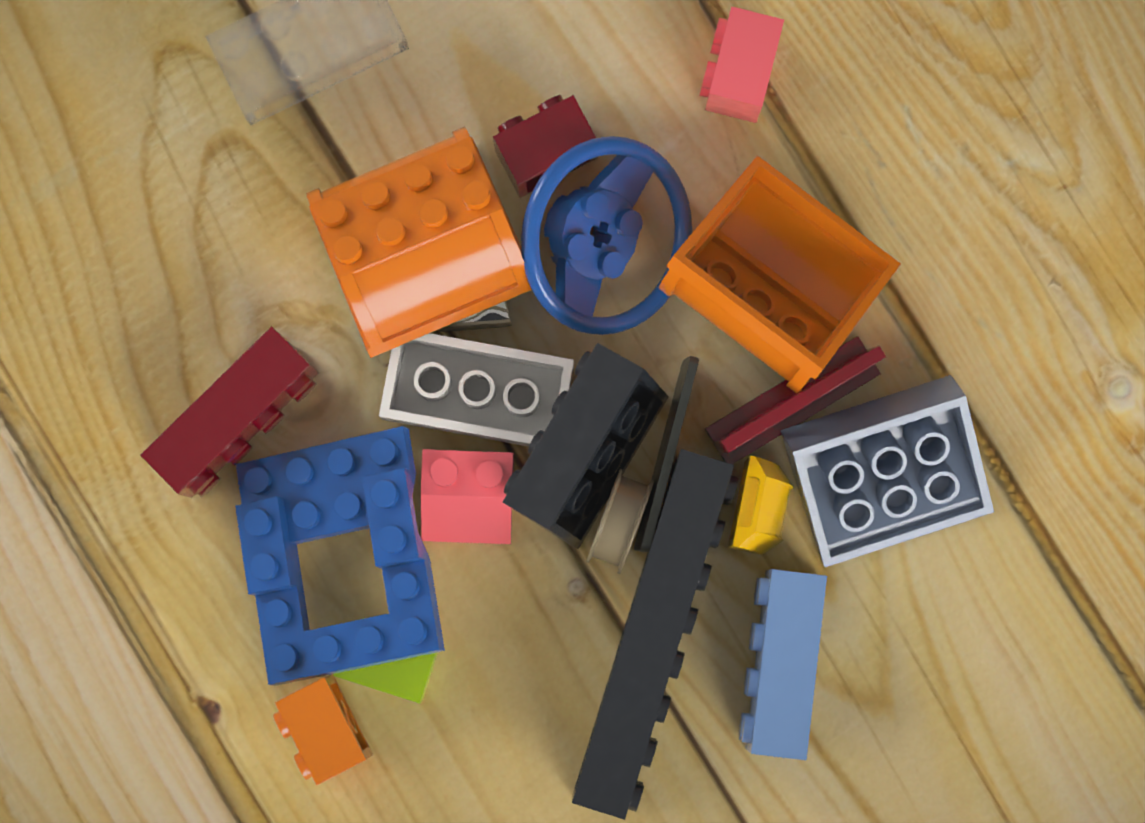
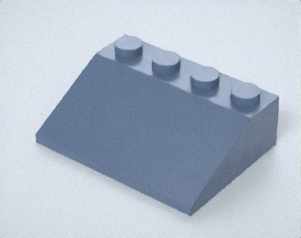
[781,375,994,568]

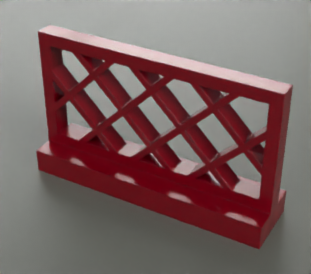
[704,336,886,464]

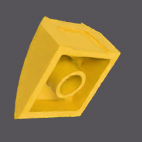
[728,456,794,555]

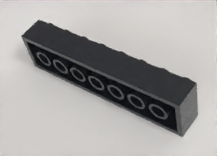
[572,449,739,820]

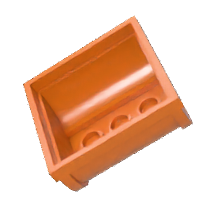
[306,126,532,358]
[659,155,901,393]

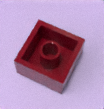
[493,95,598,198]

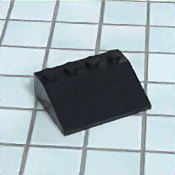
[502,343,669,549]

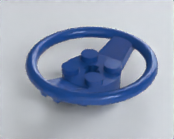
[521,136,692,335]

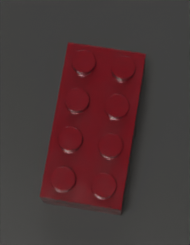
[140,326,319,498]

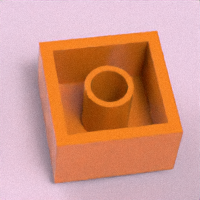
[273,674,373,786]

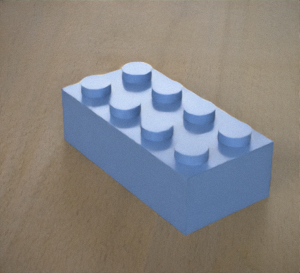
[739,569,827,760]

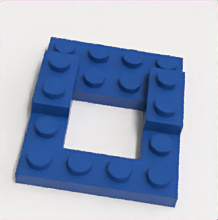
[235,426,445,686]

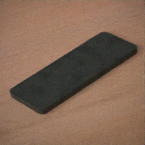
[634,356,699,552]

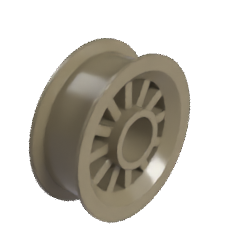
[586,468,654,574]

